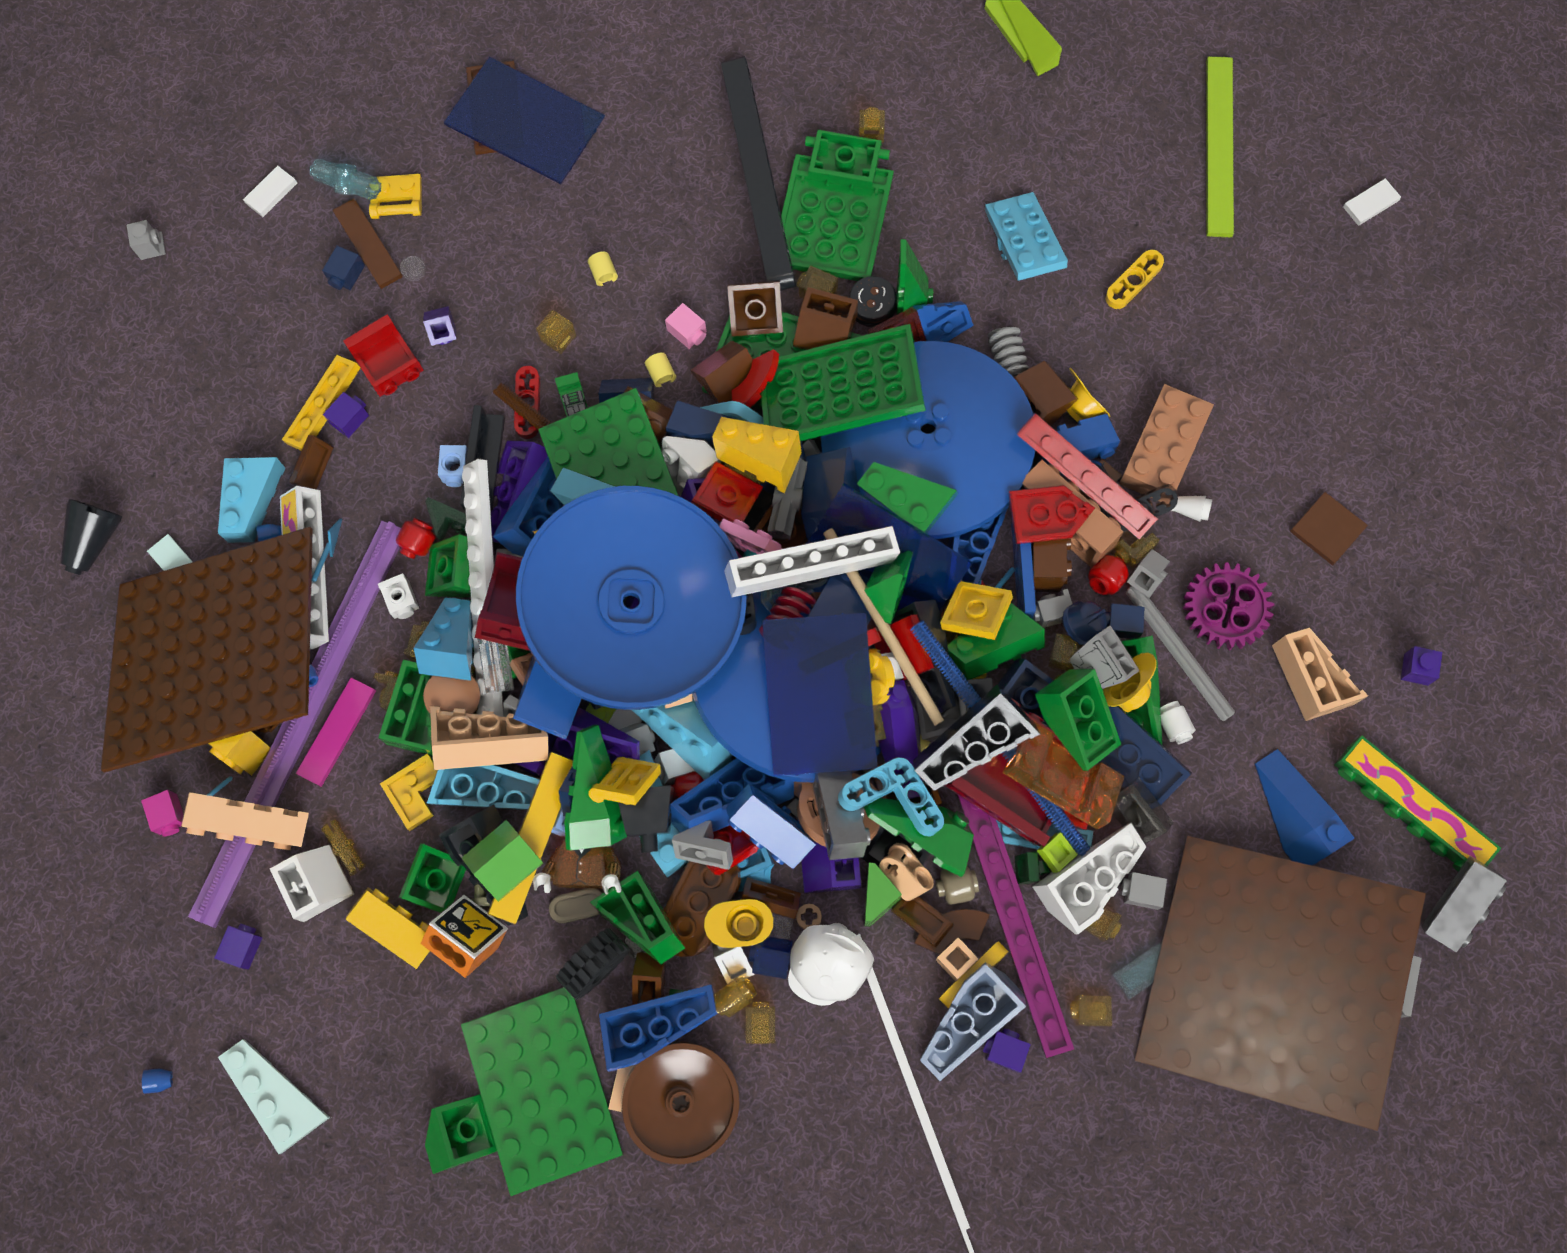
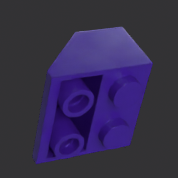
[802,842,861,894]

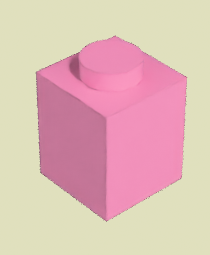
[665,303,707,349]

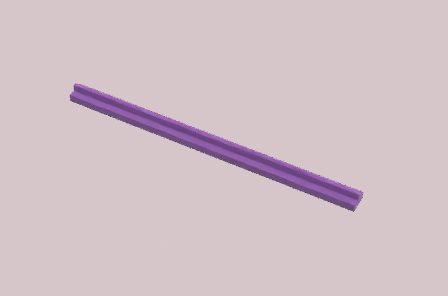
[188,521,401,928]

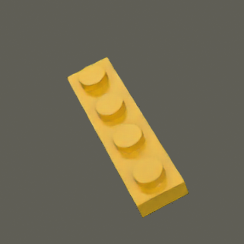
[282,355,360,451]

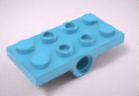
[985,192,1068,281]

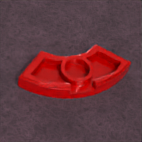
[732,349,779,408]

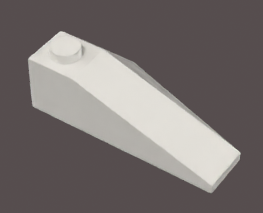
[1032,823,1146,934]

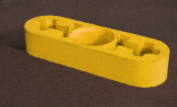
[1105,250,1164,309]
[939,941,1009,1008]

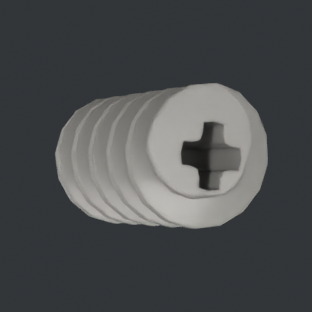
[987,327,1029,378]

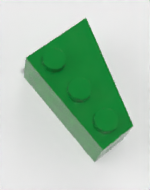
[948,603,1045,680]
[378,660,433,756]
[590,871,685,964]

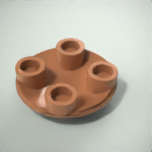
[424,676,480,714]

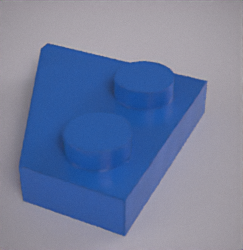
[911,301,973,342]

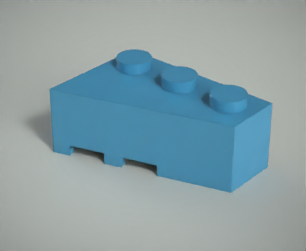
[414,598,474,681]

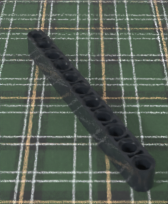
[721,56,796,291]

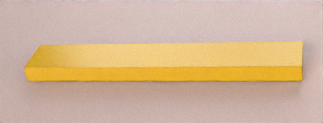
[487,752,573,924]

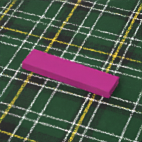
[296,678,376,787]

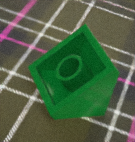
[864,551,913,624]
[399,844,466,913]

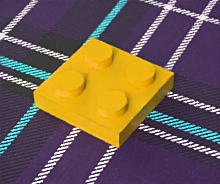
[940,581,1013,640]

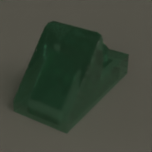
[425,497,466,541]

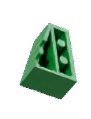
[857,462,958,537]

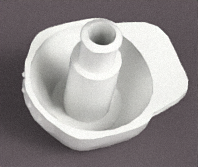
[788,923,874,1006]

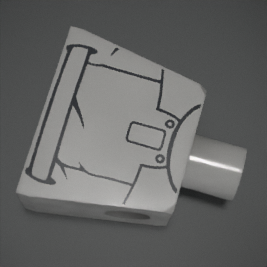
[1070,625,1140,689]

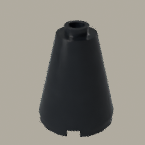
[61,499,122,575]

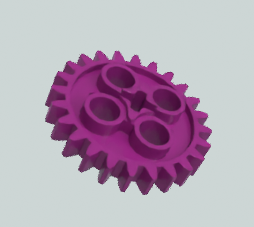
[1183,562,1274,650]

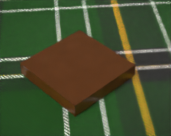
[1290,492,1368,566]

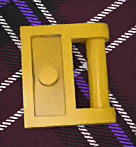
[369,174,422,219]
[589,757,661,805]

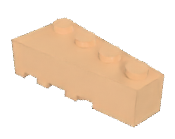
[430,706,549,770]
[181,792,309,850]

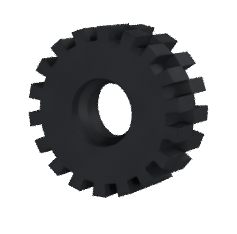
[556,928,630,1000]

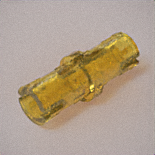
[321,820,366,876]

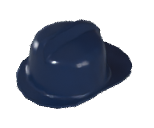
[1062,601,1107,646]

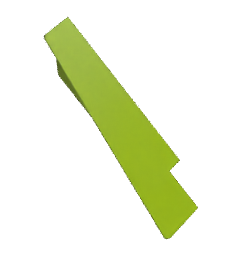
[985,0,1062,76]

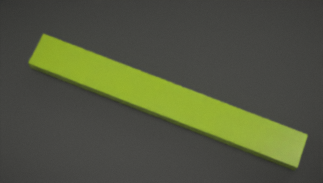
[1206,57,1234,237]

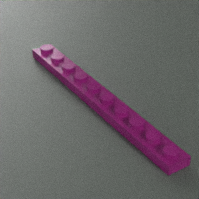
[957,794,1074,1058]

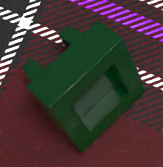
[1015,852,1049,884]

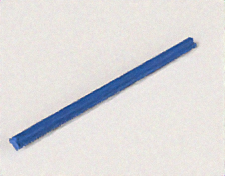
[910,620,1090,857]

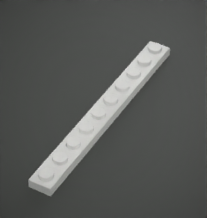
[462,459,503,717]

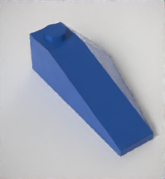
[493,457,564,556]
[1255,749,1354,866]
[599,985,717,1072]

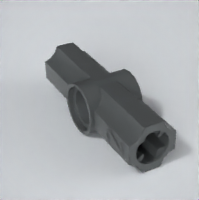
[768,458,807,540]

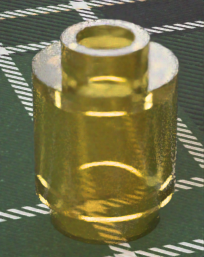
[714,976,757,1018]

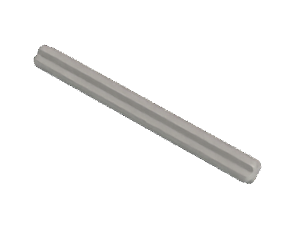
[1126,586,1235,721]

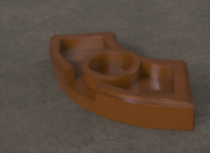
[914,909,990,955]

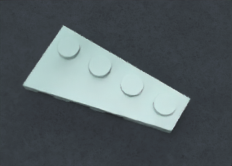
[218,1039,330,1154]

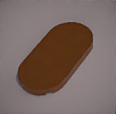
[664,861,741,957]

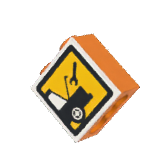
[421,895,508,978]

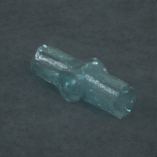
[310,159,381,200]

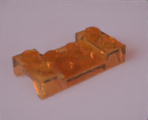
[1003,720,1125,830]

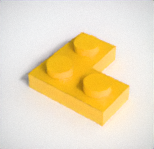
[380,753,438,831]

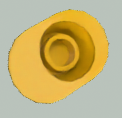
[1067,368,1110,422]
[1103,653,1156,712]
[704,899,773,948]

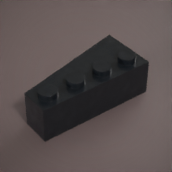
[913,685,1040,791]

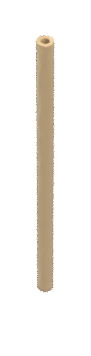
[823,528,945,726]

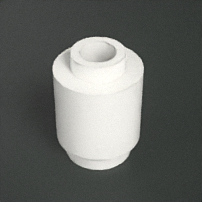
[1160,701,1195,744]

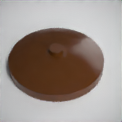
[621,1042,739,1164]

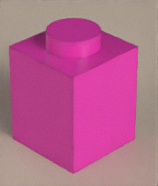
[141,790,184,836]

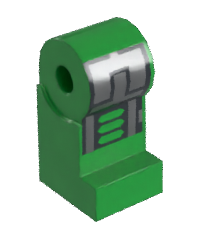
[555,372,587,417]

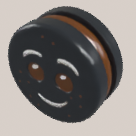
[849,276,897,327]

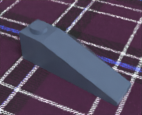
[920,962,1026,1081]

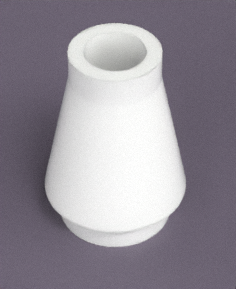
[1171,496,1212,522]

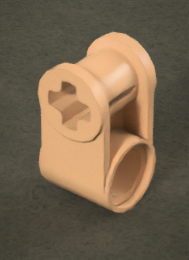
[879,843,934,901]

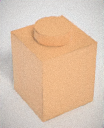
[936,938,978,981]

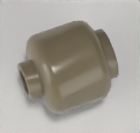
[935,866,979,905]

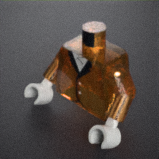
[533,840,622,894]

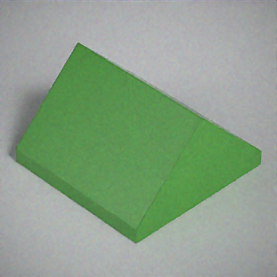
[462,820,543,902]
[864,863,902,927]

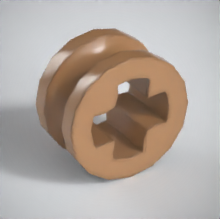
[796,904,822,930]

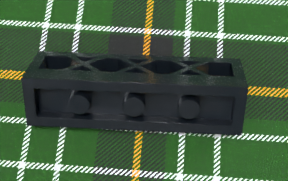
[460,405,505,515]

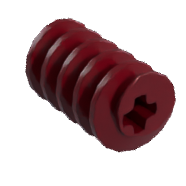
[759,587,816,650]

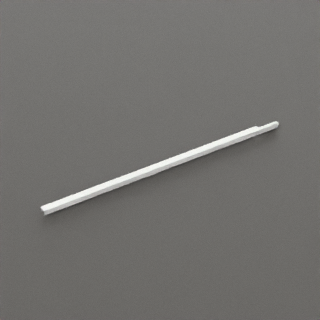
[857,934,974,1253]

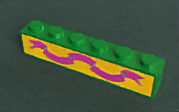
[1334,735,1501,872]

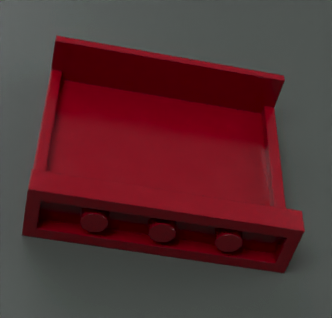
[474,552,530,651]
[945,698,1083,847]

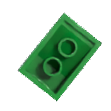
[1035,669,1121,771]

